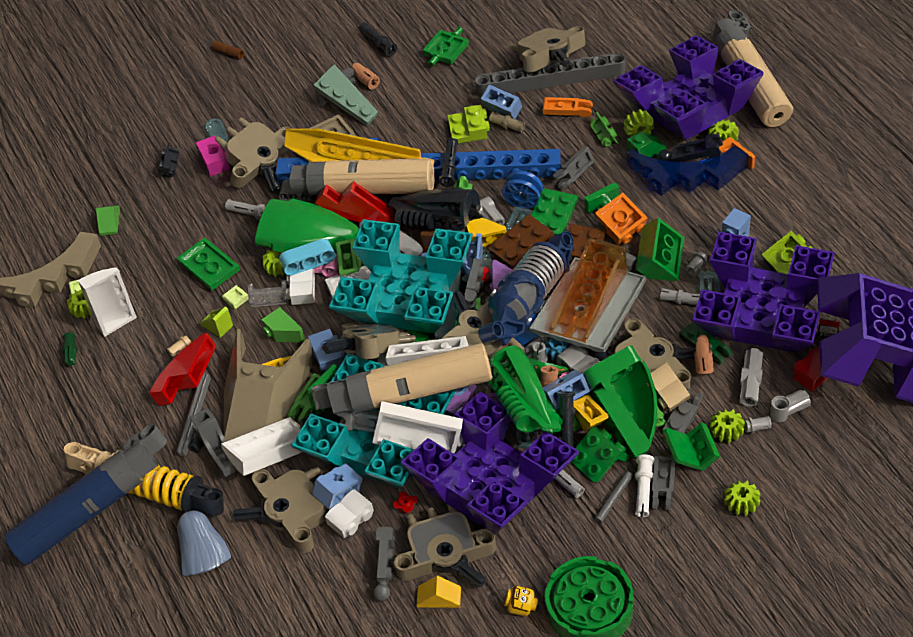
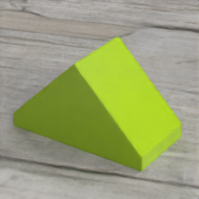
[199,306,233,338]

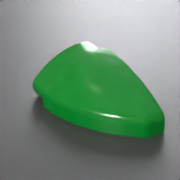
[255,199,359,252]
[582,345,657,459]

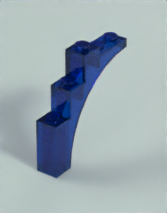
[627,146,748,196]

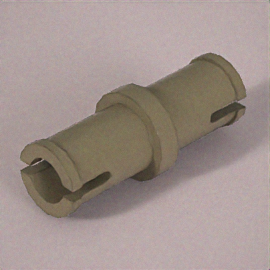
[489,112,525,133]

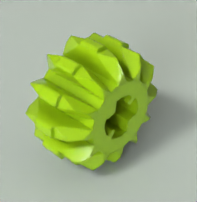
[624,109,654,137]
[708,119,739,142]
[263,249,285,277]
[67,290,92,319]
[709,408,745,444]
[724,479,760,516]

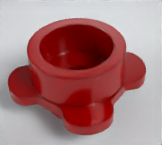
[393,491,418,513]

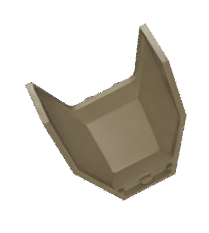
[224,329,315,441]

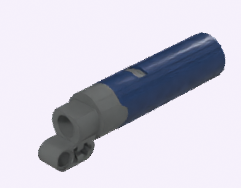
[4,424,167,565]

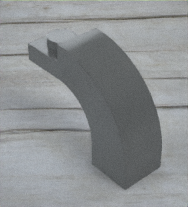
[190,408,237,477]

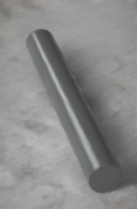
[595,471,633,524]

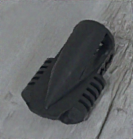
[388,188,481,231]

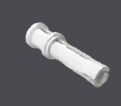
[635,455,655,517]

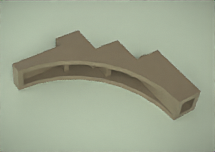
[0,232,101,307]

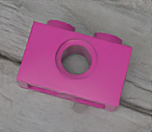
[196,136,230,177]

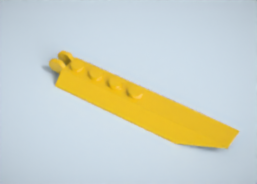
[284,128,434,165]

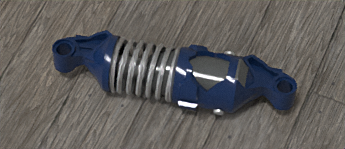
[478,231,574,346]

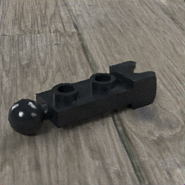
[658,133,723,164]

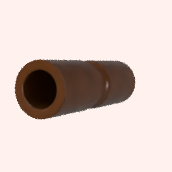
[212,41,244,59]

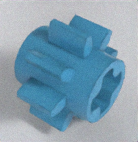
[545,338,569,360]

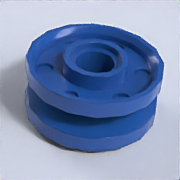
[502,171,543,209]

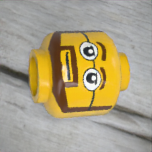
[504,585,538,617]

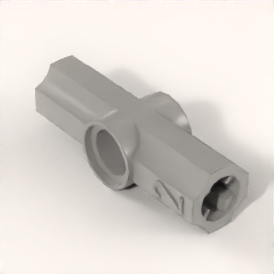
[740,348,763,407]

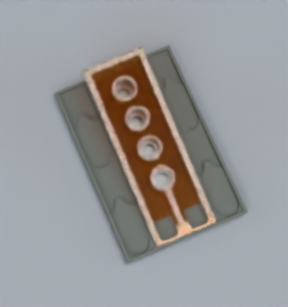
[530,238,646,353]

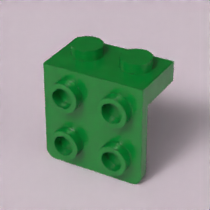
[663,422,720,471]
[571,427,630,483]

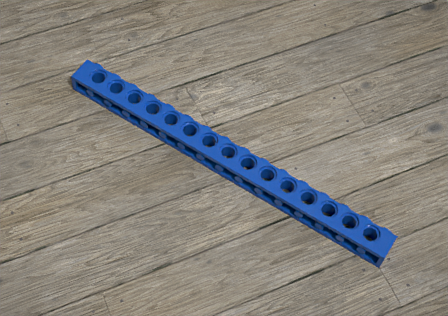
[276,149,561,186]

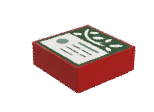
[818,319,840,338]

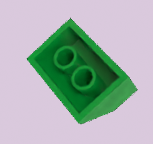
[636,218,684,281]

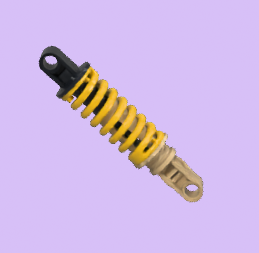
[64,442,224,516]

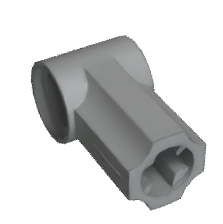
[476,196,505,225]
[770,390,811,423]

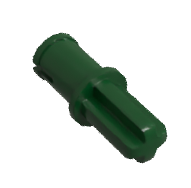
[62,332,78,367]

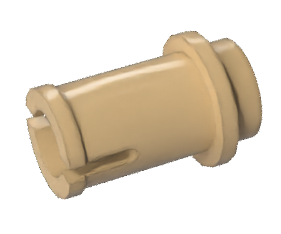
[167,335,191,358]

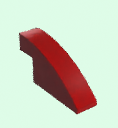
[315,181,395,223]
[149,333,216,406]

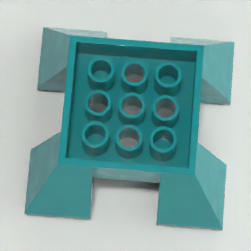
[329,219,473,333]
[291,353,456,488]

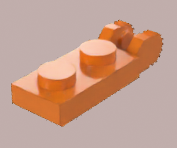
[543,97,593,117]

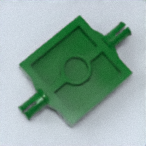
[423,26,469,67]

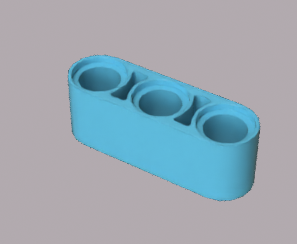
[279,239,336,275]

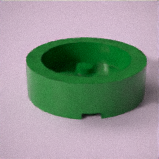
[545,556,633,637]

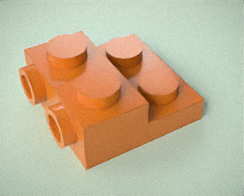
[595,193,647,245]

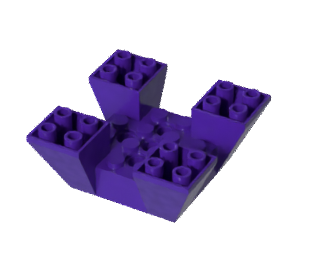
[613,35,764,140]
[692,231,835,352]
[817,273,913,403]
[401,392,579,535]

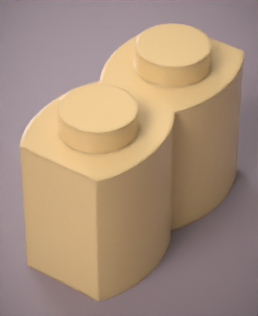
[646,362,690,411]

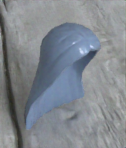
[177,511,231,576]

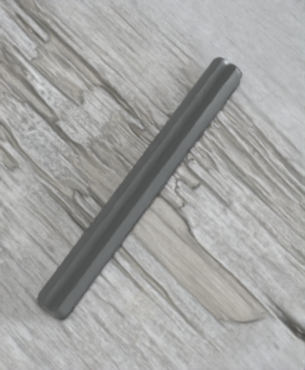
[176,373,211,457]

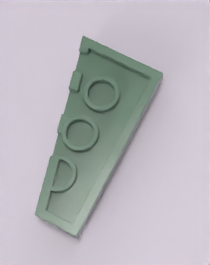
[313,64,378,126]

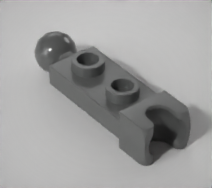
[373,527,395,601]

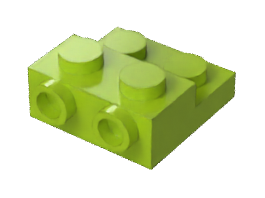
[448,105,490,143]
[762,231,813,274]

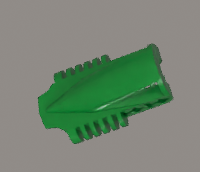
[488,346,563,434]

